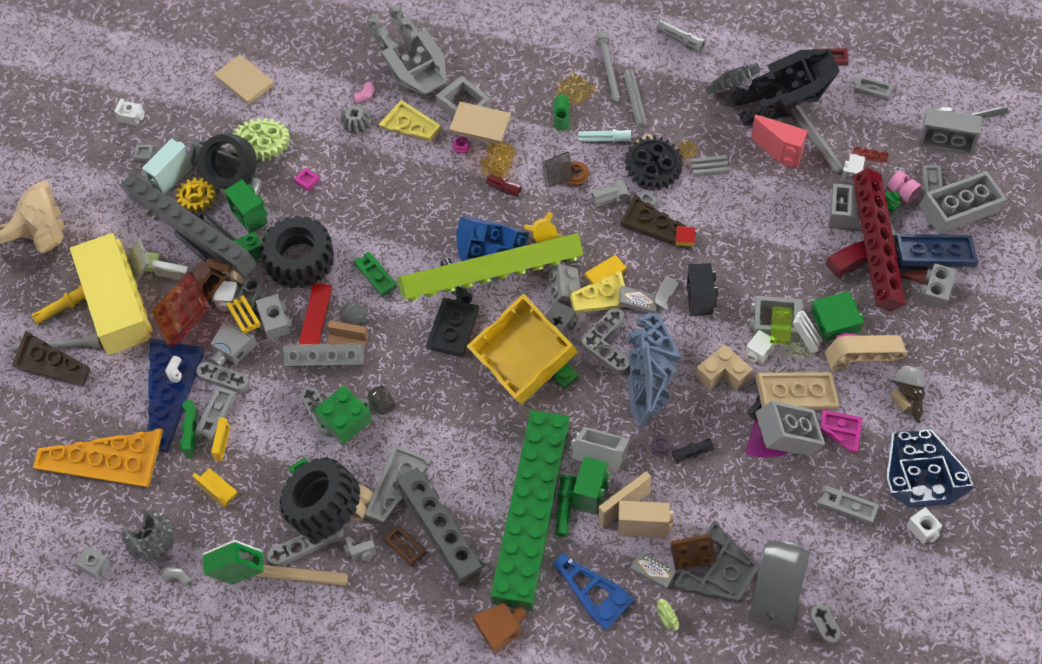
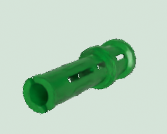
[555,475,577,537]

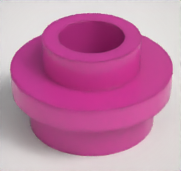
[453,136,470,154]

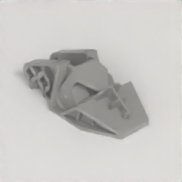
[366,4,447,95]

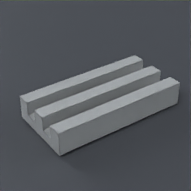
[854,76,893,101]
[691,155,730,177]

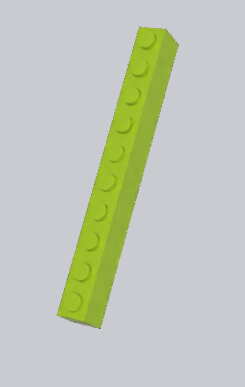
[397,233,584,302]

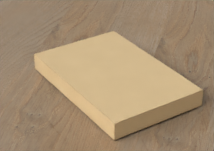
[214,55,275,105]
[449,102,511,145]
[599,471,651,528]

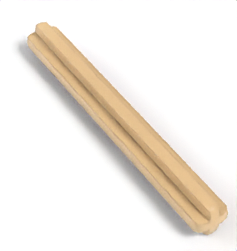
[255,565,348,586]

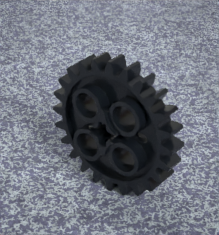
[624,135,683,191]

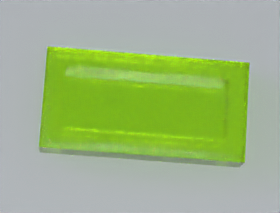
[770,306,792,345]

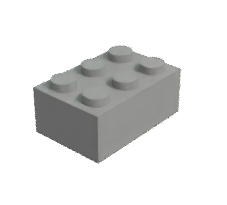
[918,108,982,155]
[756,401,825,456]

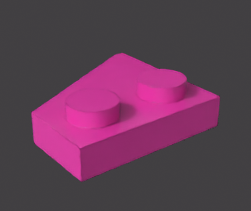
[820,410,863,455]

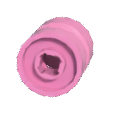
[886,171,922,205]

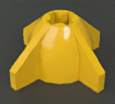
[523,212,564,243]

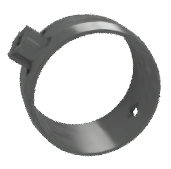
[748,540,810,632]

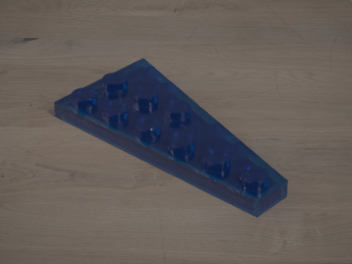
[148,338,205,453]

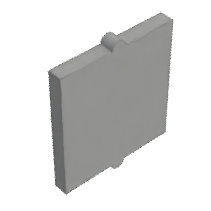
[127,239,149,282]

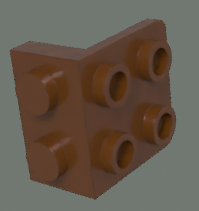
[670,534,716,570]

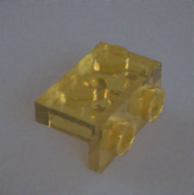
[480,141,516,179]

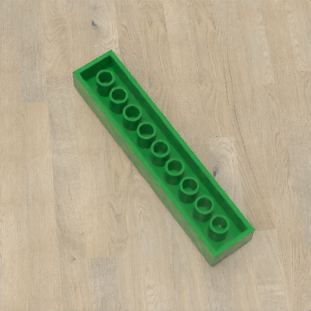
[490,410,570,611]

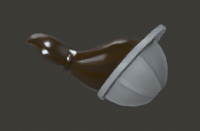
[887,366,926,423]

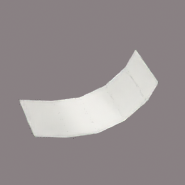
[655,276,679,311]

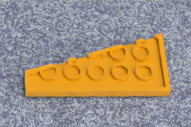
[33,429,163,488]

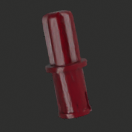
[486,174,522,197]

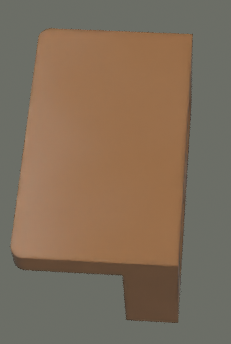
[327,321,368,349]

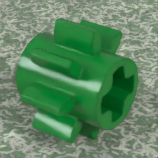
[885,191,902,213]

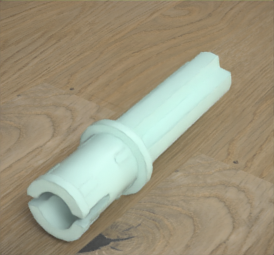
[578,129,631,143]

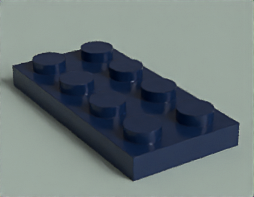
[895,234,978,267]

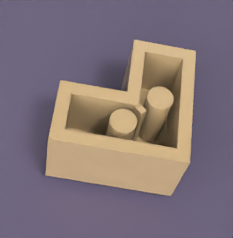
[695,344,753,391]

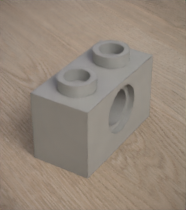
[256,294,292,340]

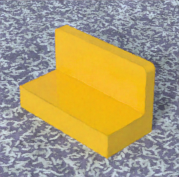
[192,468,238,508]

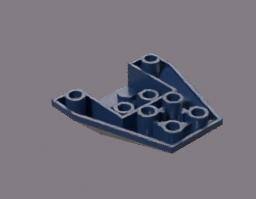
[886,429,974,508]

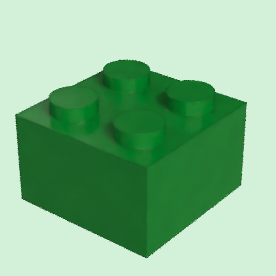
[224,180,268,233]
[314,385,372,446]
[573,456,611,515]

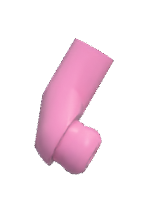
[353,82,375,103]

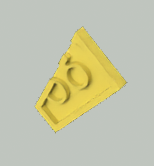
[379,100,442,142]
[570,270,625,313]

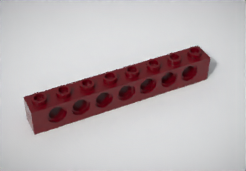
[853,168,906,311]

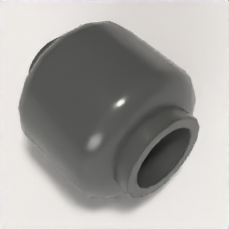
[339,302,368,326]

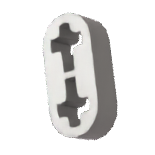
[810,605,841,645]

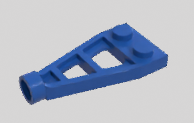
[553,553,635,631]

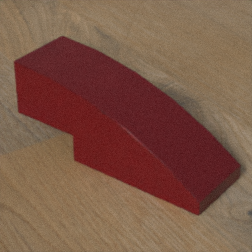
[826,241,868,278]

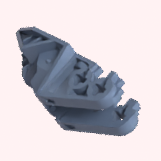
[627,313,681,428]

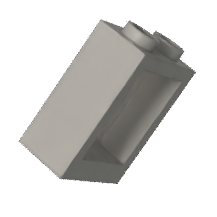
[436,76,491,118]
[750,296,802,341]
[570,427,630,471]

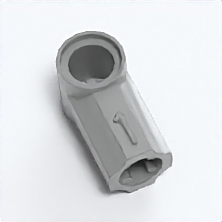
[591,180,630,207]

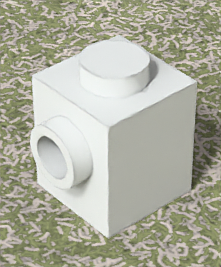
[212,281,240,312]

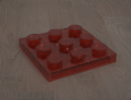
[152,271,211,348]

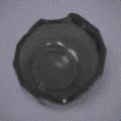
[367,385,395,415]

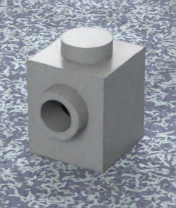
[74,546,111,581]

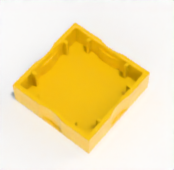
[467,293,578,405]

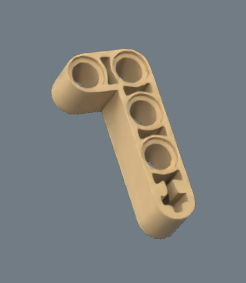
[825,335,907,372]

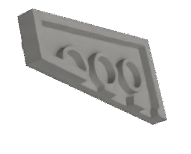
[364,445,432,524]

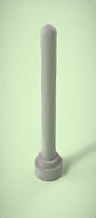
[595,32,620,102]
[10,333,102,352]

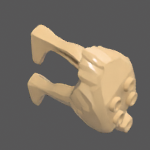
[0,181,65,254]

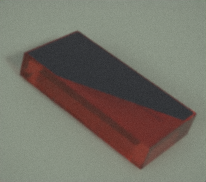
[897,257,929,284]

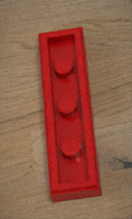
[299,283,333,344]

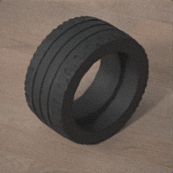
[198,134,257,188]

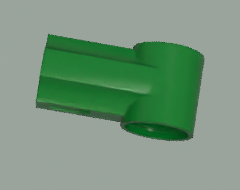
[553,94,569,131]

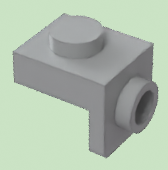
[343,536,377,562]

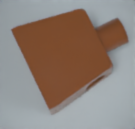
[473,603,527,655]

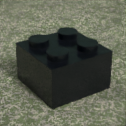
[686,263,718,316]

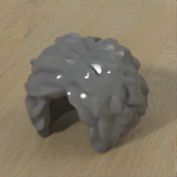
[122,509,175,561]

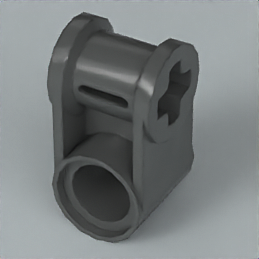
[235,277,263,314]

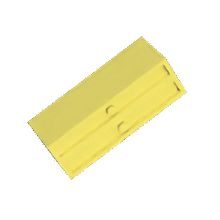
[70,233,153,355]

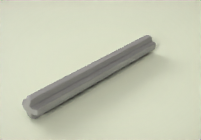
[790,106,844,174]

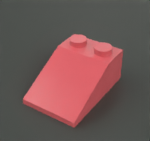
[751,115,808,168]

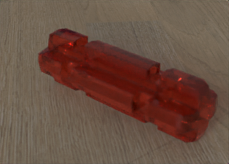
[852,146,889,163]

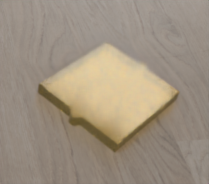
[555,72,597,106]

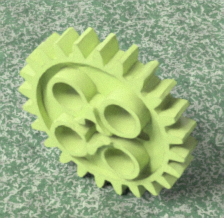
[232,118,290,161]

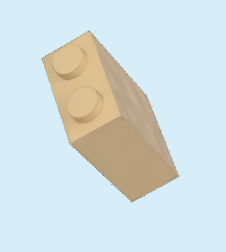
[618,501,674,538]

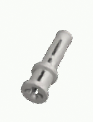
[657,20,706,54]

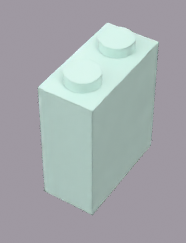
[142,139,193,195]

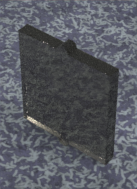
[542,151,573,188]

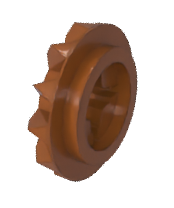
[561,161,589,186]

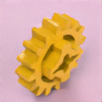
[175,177,216,214]

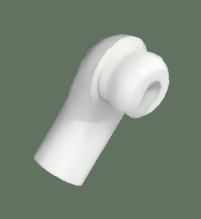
[165,356,182,383]

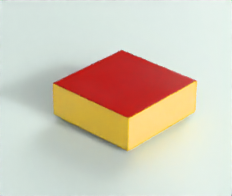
[676,226,696,246]

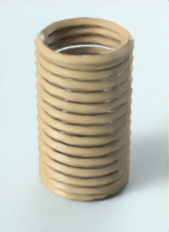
[890,388,913,413]

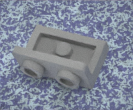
[549,264,580,304]

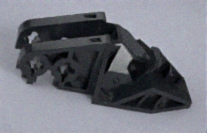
[732,49,840,126]

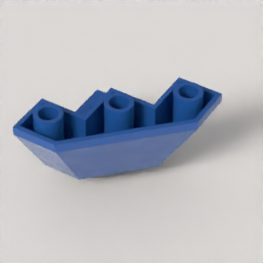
[456,216,530,283]

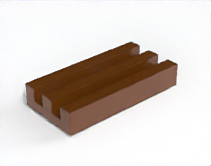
[383,525,426,567]

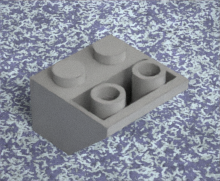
[829,184,862,230]

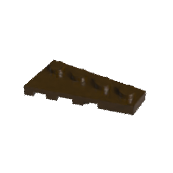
[621,194,696,250]
[12,331,91,386]

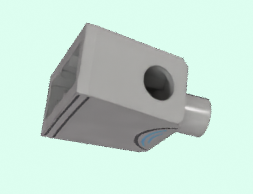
[211,319,257,366]

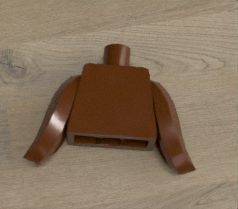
[183,258,232,319]

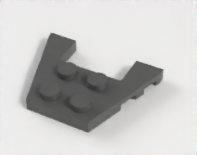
[674,520,759,603]

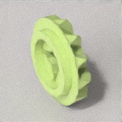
[656,599,679,632]

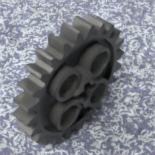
[705,63,761,95]

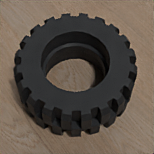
[260,216,334,288]
[279,458,360,539]

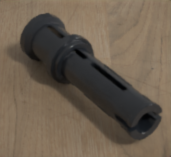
[440,258,473,306]

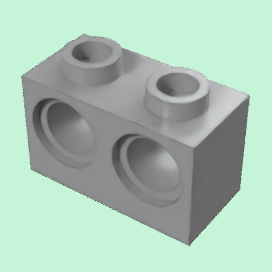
[921,263,957,310]

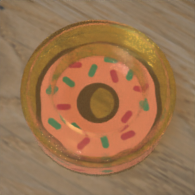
[679,141,697,158]

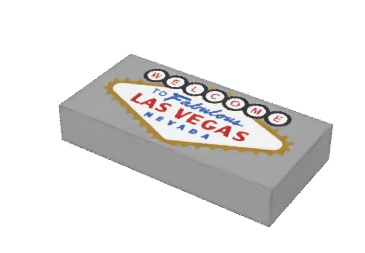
[618,286,656,313]
[630,551,677,590]

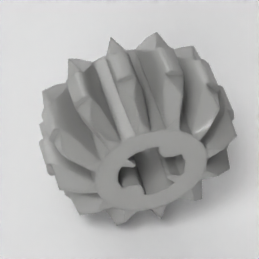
[340,103,370,133]

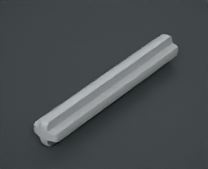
[624,69,646,127]

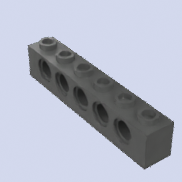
[396,467,482,586]

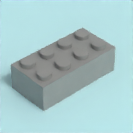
[919,171,1007,234]

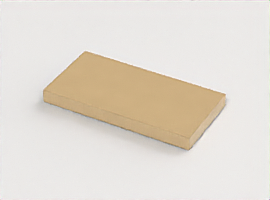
[755,372,840,410]

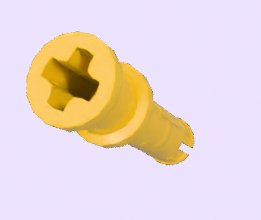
[31,285,86,325]

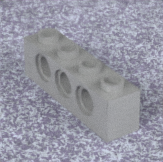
[283,343,364,366]

